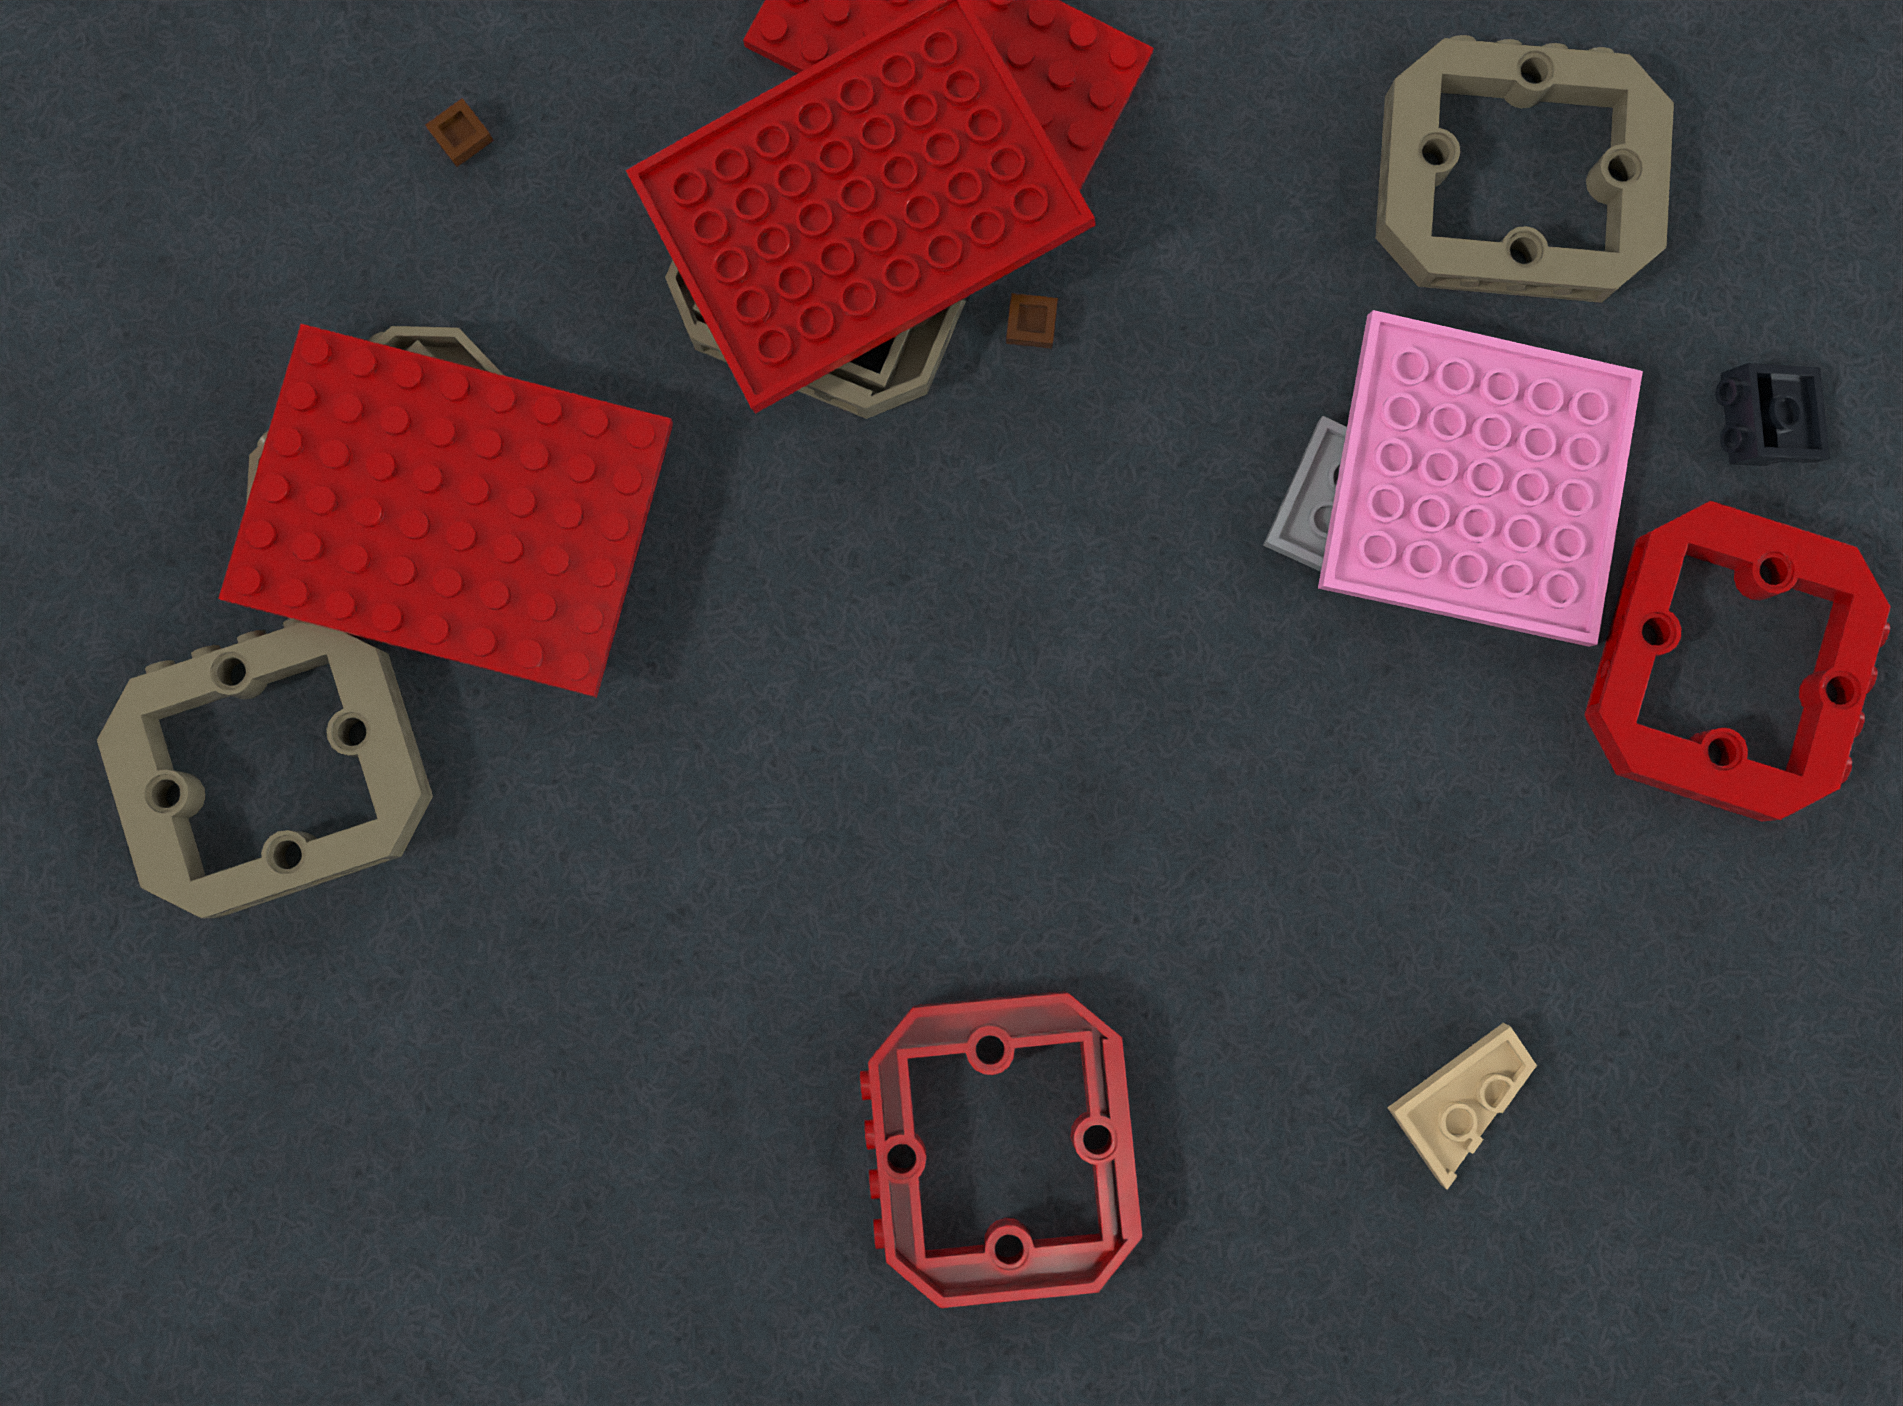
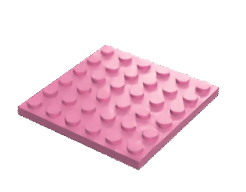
[1318,310,1643,647]

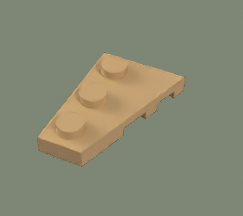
[1387,1023,1537,1190]

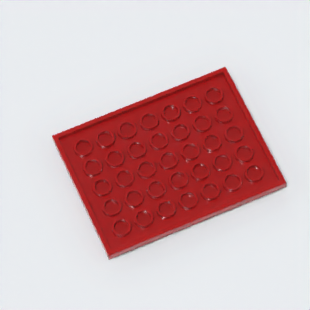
[625,0,1096,414]
[218,324,673,698]

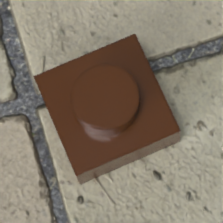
[425,98,494,167]
[1006,293,1058,349]

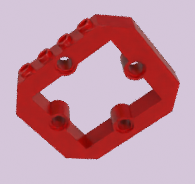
[1584,501,1891,822]
[860,991,1142,1308]

